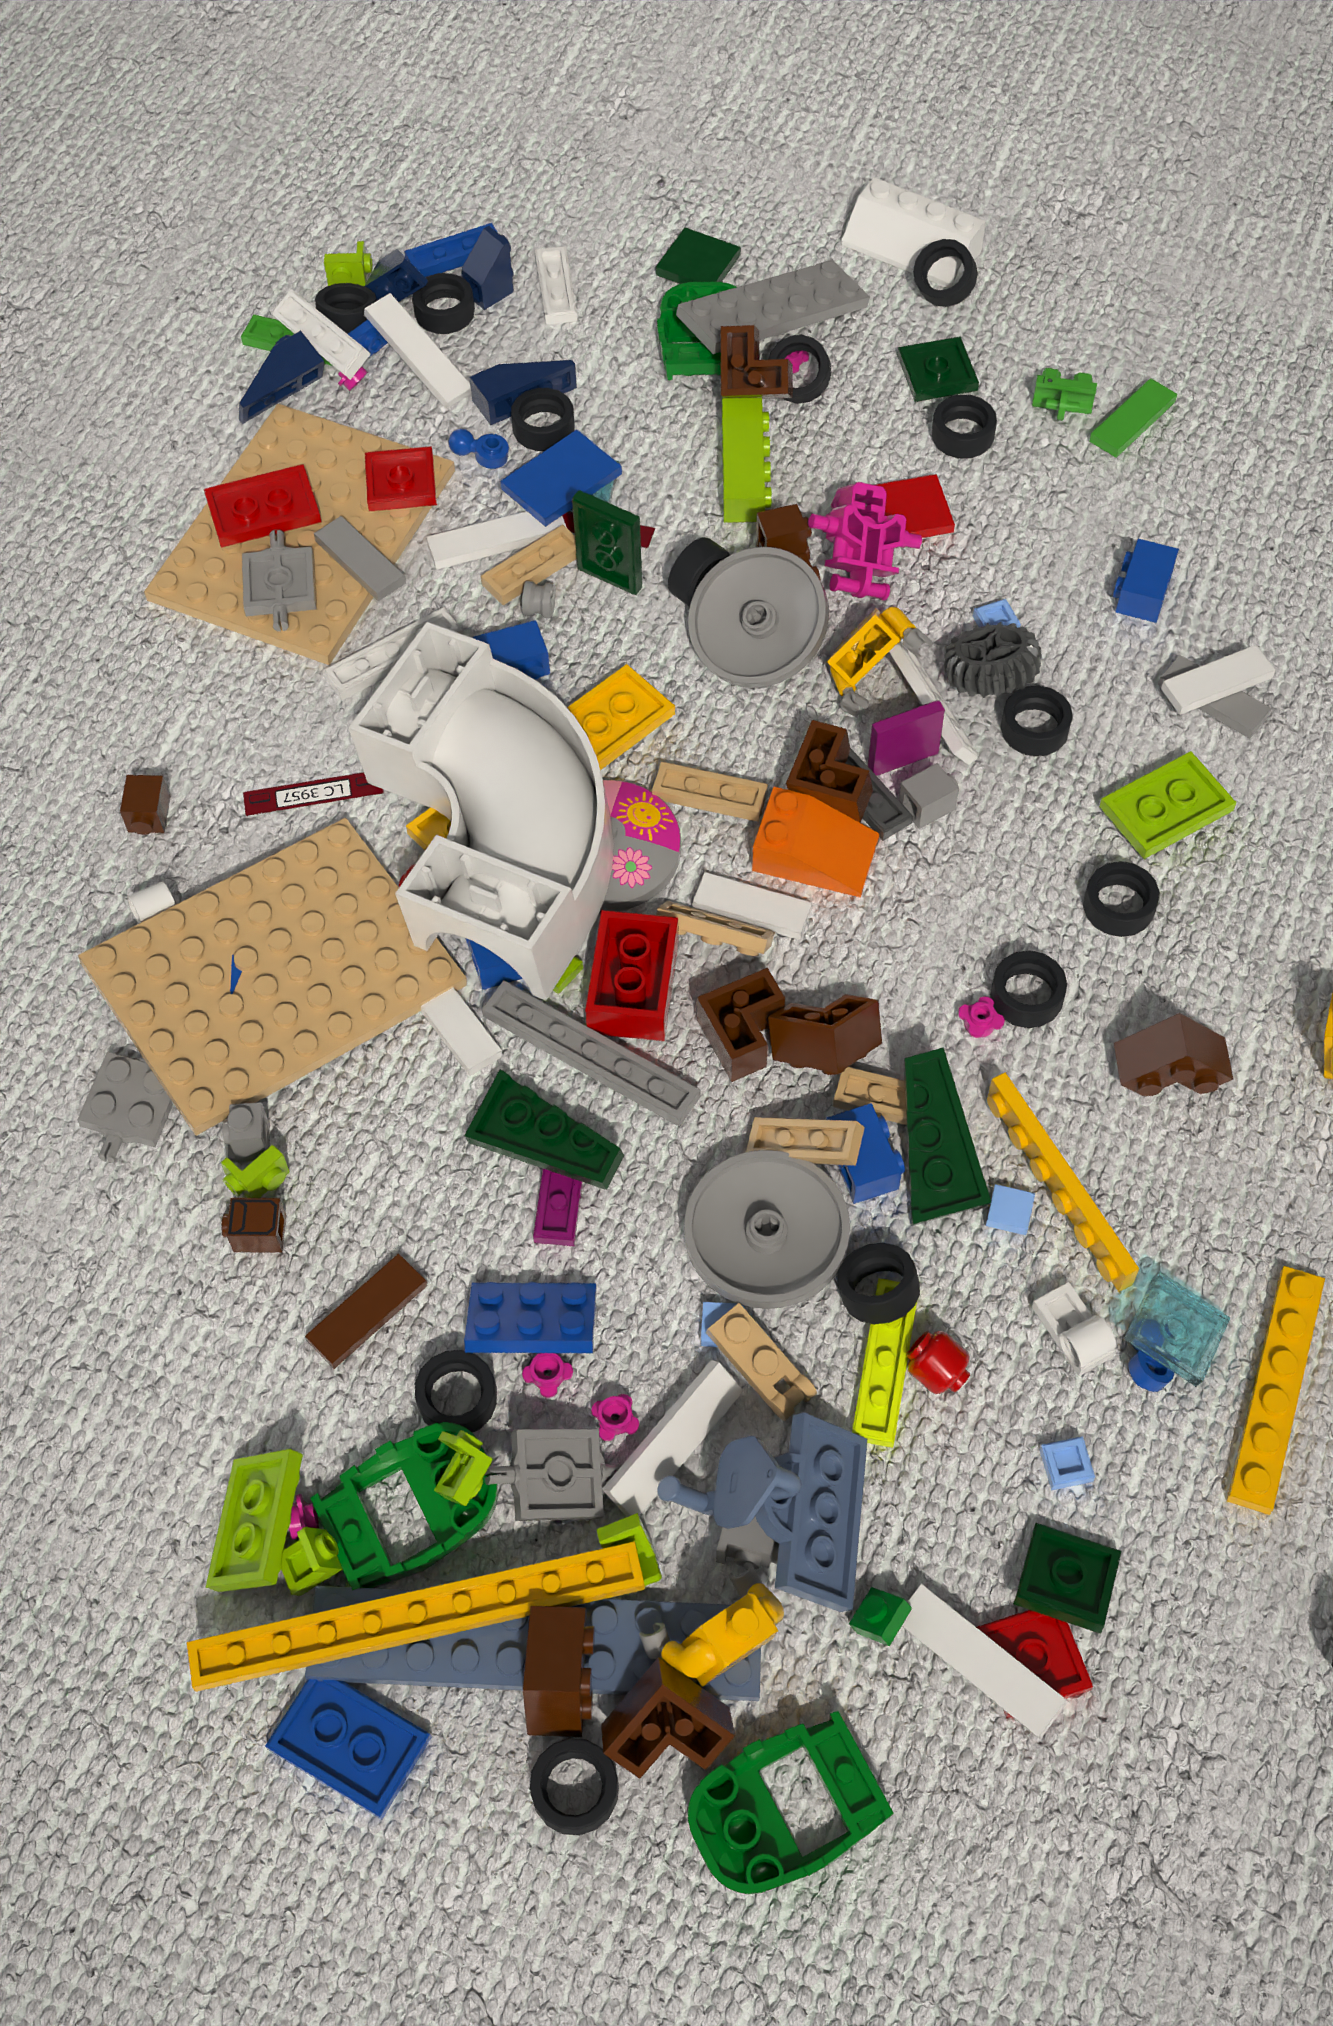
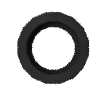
[913,239,978,307]
[412,273,475,334]
[315,283,377,334]
[768,334,831,404]
[511,388,575,451]
[932,395,997,458]
[668,537,730,607]
[1001,685,1073,757]
[1083,861,1160,937]
[990,950,1067,1028]
[837,1243,920,1325]
[415,1350,497,1433]
[529,1738,619,1836]

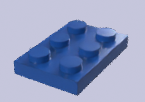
[464,1282,597,1353]

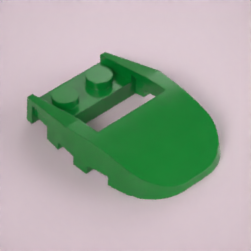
[657,282,736,380]
[310,1422,498,1591]
[688,1711,894,1894]

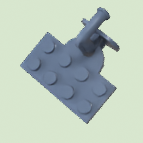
[657,1412,868,1612]

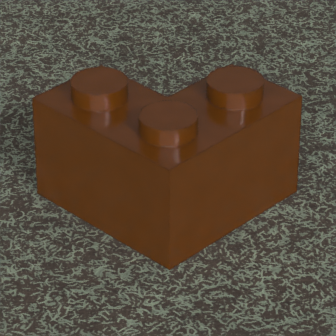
[721,325,793,399]
[756,504,821,582]
[786,720,873,823]
[697,967,785,1082]
[768,994,882,1075]
[1114,1013,1233,1097]
[523,1606,595,1737]
[601,1657,735,1779]

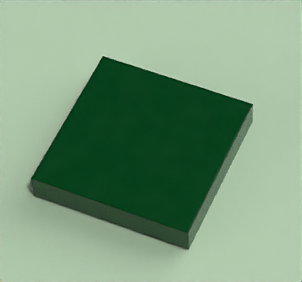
[656,227,741,284]
[897,336,979,402]
[1013,1523,1122,1634]

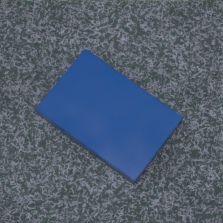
[500,430,622,527]
[265,1679,432,1820]

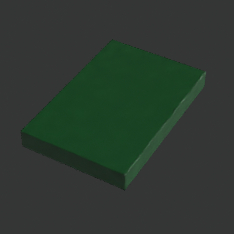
[572,490,642,595]

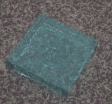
[1124,1271,1230,1387]

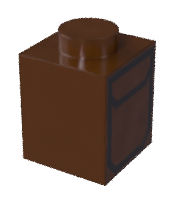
[120,775,171,835]
[221,1198,287,1253]

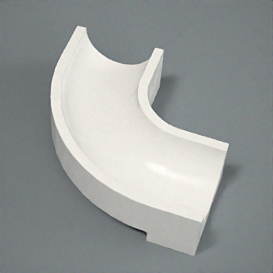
[348,622,614,1001]

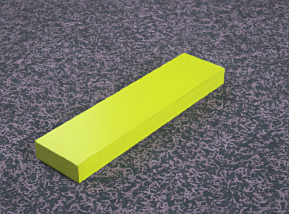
[852,1278,917,1448]

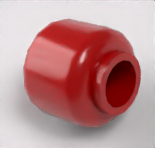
[906,1331,971,1394]

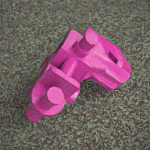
[808,482,922,601]

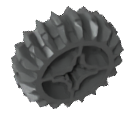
[943,622,1042,698]

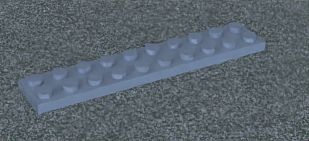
[305,1586,761,1701]

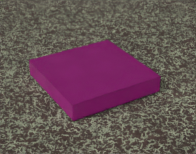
[868,700,945,776]

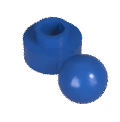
[448,429,509,469]
[1128,1320,1174,1392]

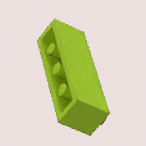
[722,398,772,523]

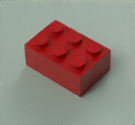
[585,910,679,1041]

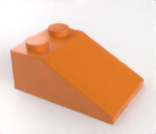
[752,786,880,898]

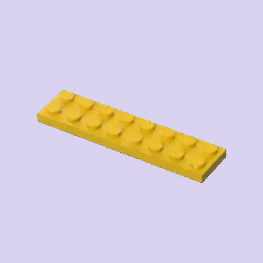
[406,664,675,850]

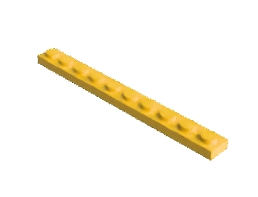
[187,1541,645,1692]

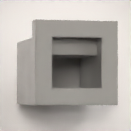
[222,1102,270,1162]
[716,1517,779,1569]

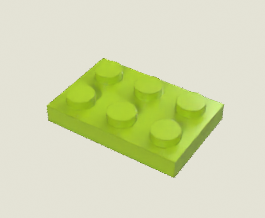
[1099,751,1237,859]
[205,1449,303,1592]

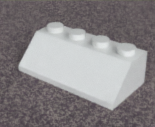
[841,177,986,288]

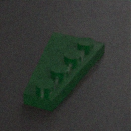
[904,1047,992,1226]
[464,1069,624,1190]

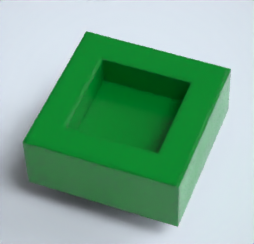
[849,1587,912,1646]

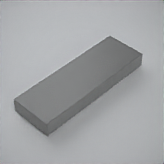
[314,516,406,601]
[1158,655,1272,739]

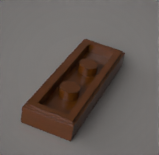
[305,1253,428,1369]

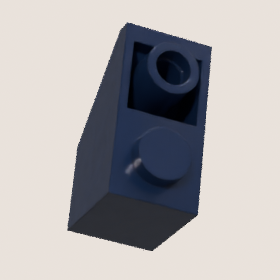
[462,226,514,310]
[364,249,428,302]

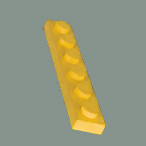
[987,1072,1139,1292]
[1227,1266,1325,1515]

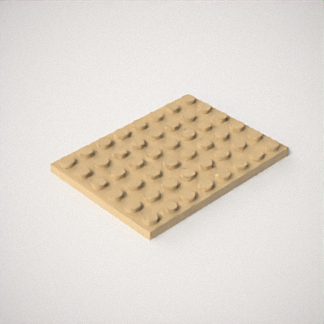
[144,404,455,665]
[78,817,467,1136]

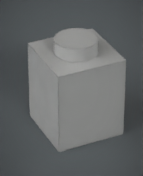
[899,763,959,829]

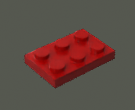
[204,464,321,548]

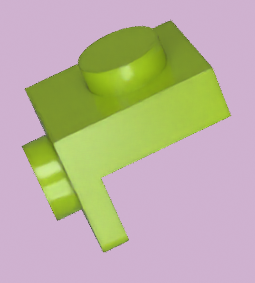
[324,241,373,286]
[220,1144,290,1198]
[434,1430,493,1506]
[596,1513,662,1586]
[281,1527,343,1596]

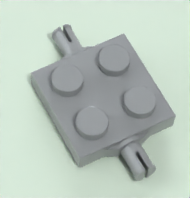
[242,530,317,632]
[77,1052,174,1163]
[484,1429,623,1521]

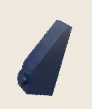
[239,330,324,424]
[469,360,577,425]

